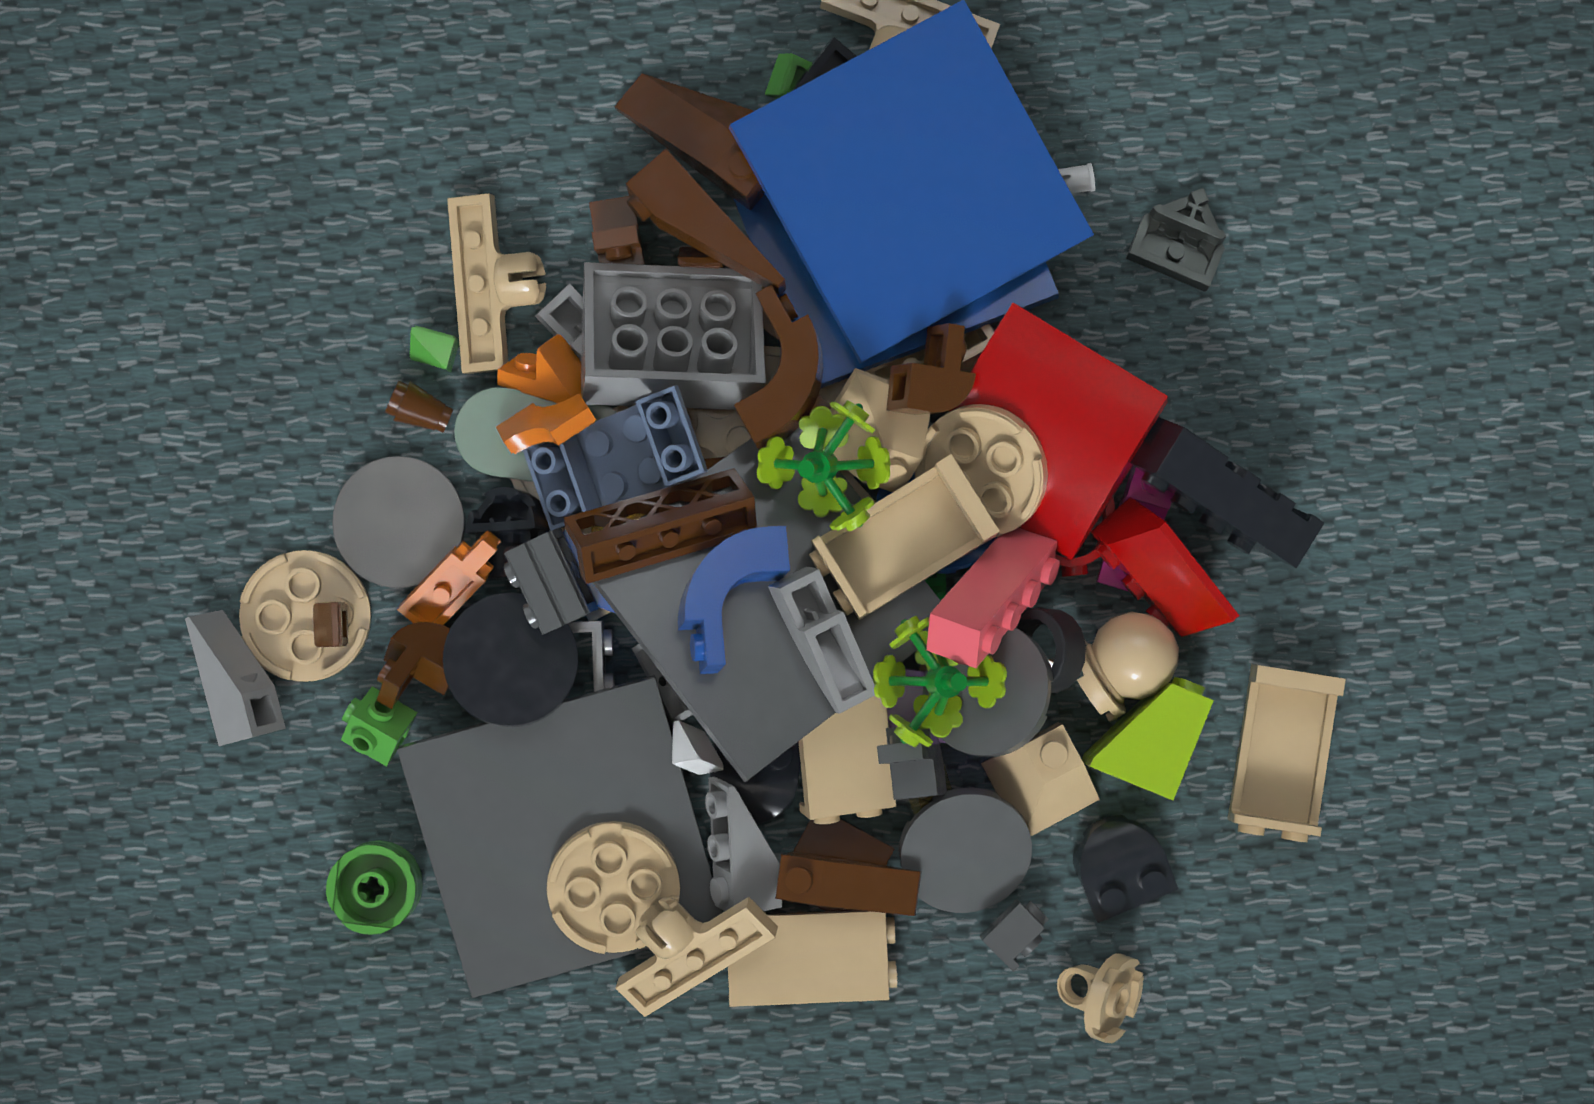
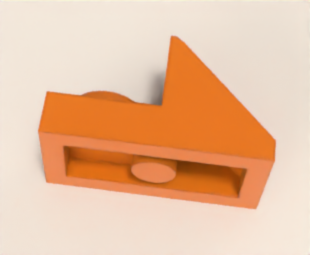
[497,334,581,403]

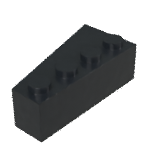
[1130,417,1324,568]

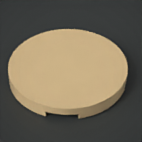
[915,404,1048,537]
[239,550,371,682]
[547,821,680,954]

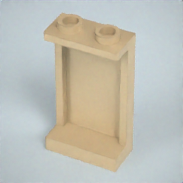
[809,454,1000,620]
[1228,664,1346,842]
[799,695,896,824]
[728,910,897,1007]

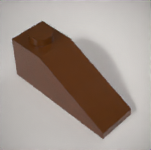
[775,851,922,916]

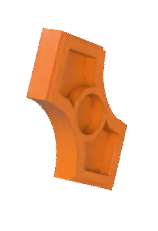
[496,393,596,454]

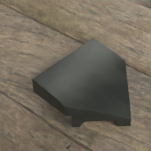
[1125,188,1226,292]

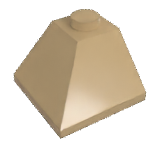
[830,368,931,492]
[981,722,1100,836]

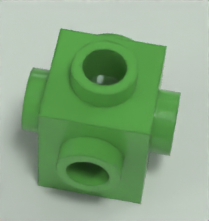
[341,686,418,767]

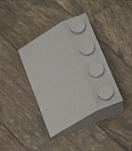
[581,262,766,410]

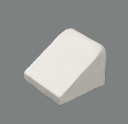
[672,720,723,775]

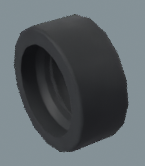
[1016,608,1086,693]

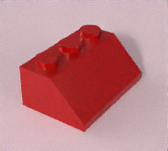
[1091,497,1240,637]

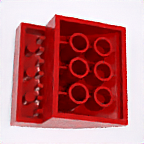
[949,303,1168,561]

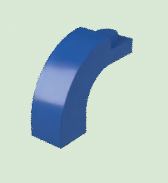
[678,526,790,674]

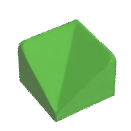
[410,325,459,372]

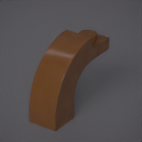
[734,285,823,450]

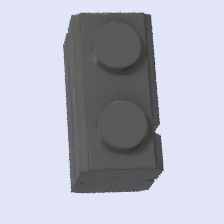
[504,528,599,635]

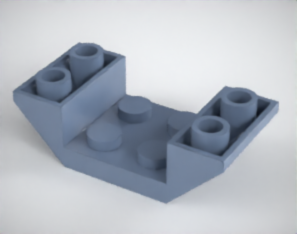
[523,385,708,530]

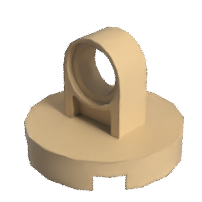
[1057,953,1144,1043]

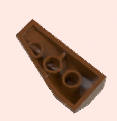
[614,73,765,211]
[625,149,786,296]

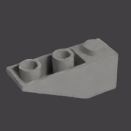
[185,610,286,746]
[705,777,782,911]

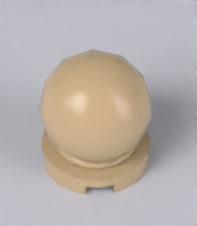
[1077,611,1179,722]

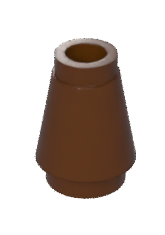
[384,380,453,433]

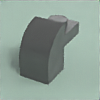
[877,727,947,800]

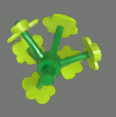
[757,400,891,531]
[872,616,1007,747]

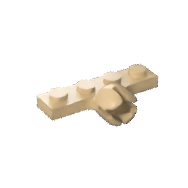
[820,0,1000,50]
[447,193,546,374]
[615,897,778,1017]

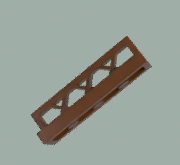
[564,468,757,584]

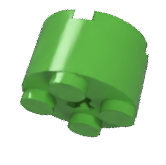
[326,840,423,935]

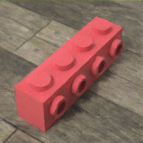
[926,528,1060,668]

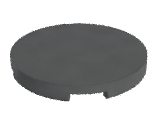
[332,456,466,588]
[923,628,1054,757]
[899,787,1032,913]

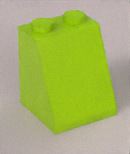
[1082,676,1214,800]

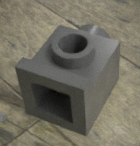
[980,899,1049,972]

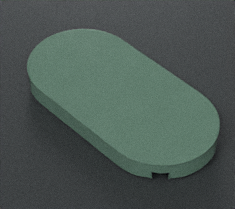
[454,388,617,482]

